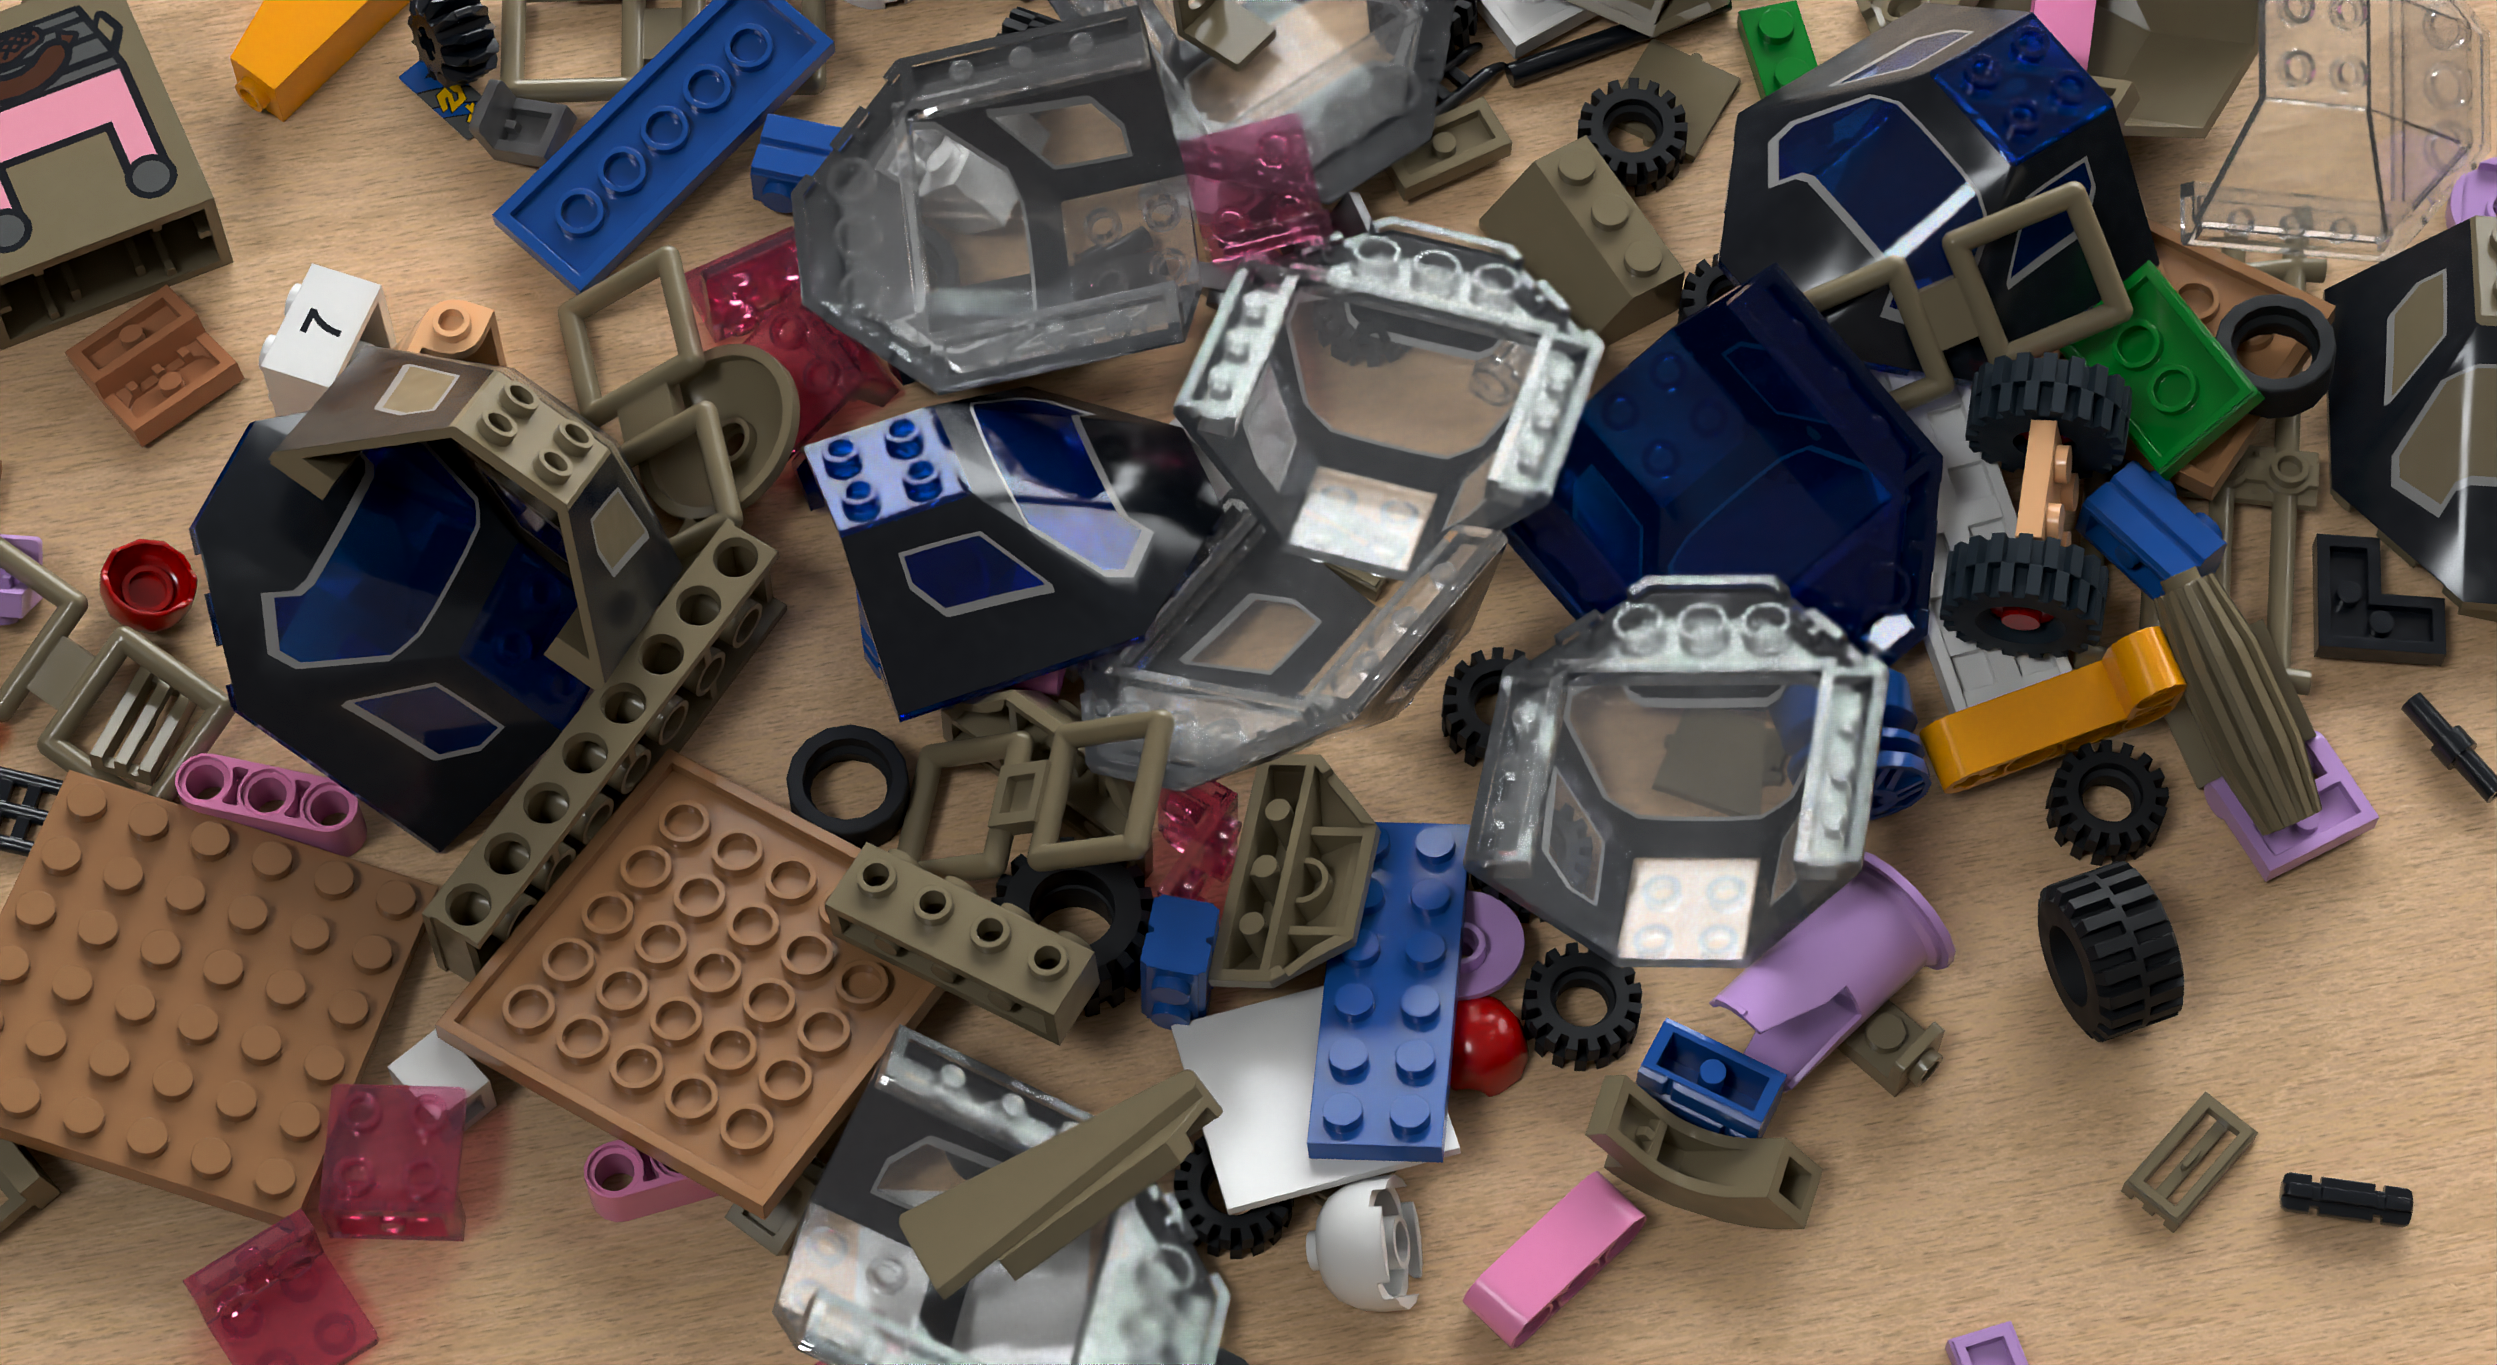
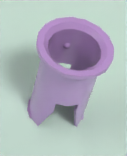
[1709,852,1956,1093]

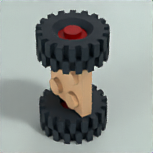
[1940,352,2133,658]

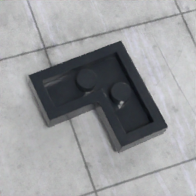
[2312,534,2446,666]

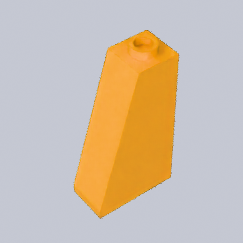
[230,0,411,123]

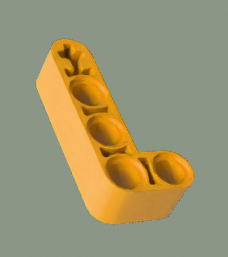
[1919,626,2187,794]

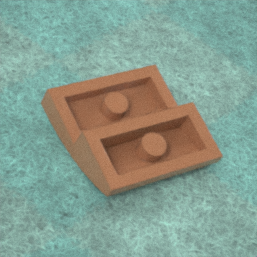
[64,284,245,447]

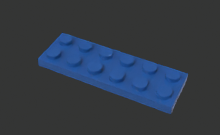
[492,0,836,295]
[1307,822,1472,1163]

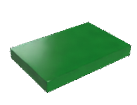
[2059,260,2265,481]

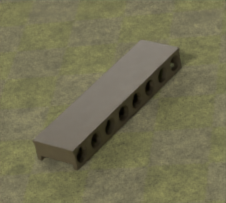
[422,518,787,982]

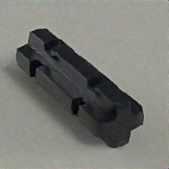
[2279,1172,2414,1227]

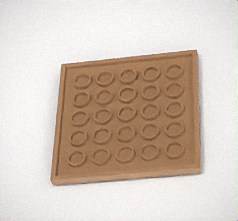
[435,748,946,1220]
[0,770,438,1232]

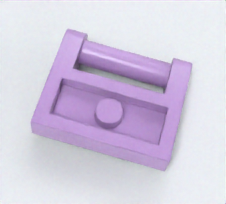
[2204,731,2379,882]

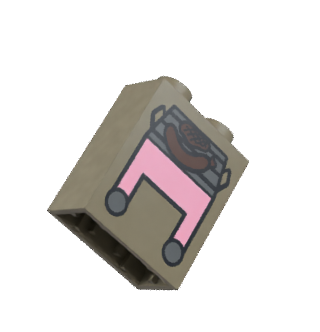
[0,0,234,350]

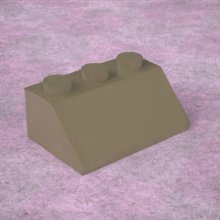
[1478,135,1685,350]

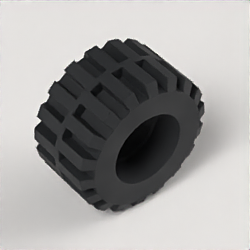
[991,837,1154,1017]
[2038,861,2184,1042]

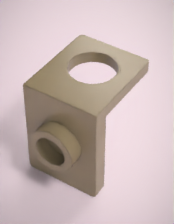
[1173,0,1277,72]

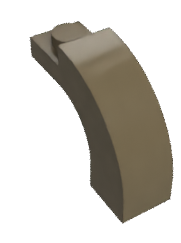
[1585,1075,1823,1229]

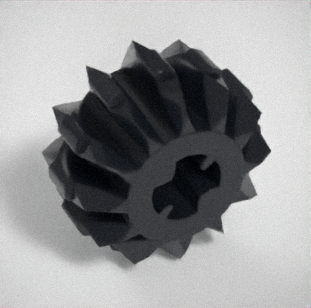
[408,0,499,88]

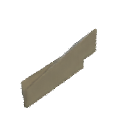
[899,1069,1223,1300]

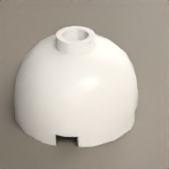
[1306,1174,1423,1312]

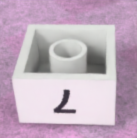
[259,263,397,417]

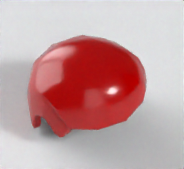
[99,539,198,634]
[1450,996,1529,1097]

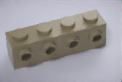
[825,842,1100,1046]

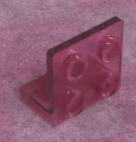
[1179,113,1334,264]
[685,226,816,343]
[742,289,900,461]
[1157,781,1242,903]
[319,1084,467,1242]
[183,1208,379,1365]

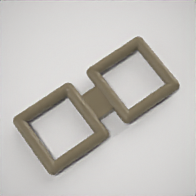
[500,0,826,103]
[1777,181,2133,440]
[558,245,743,561]
[0,536,236,802]
[897,709,1175,881]

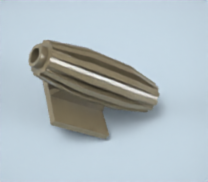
[2153,566,2322,836]

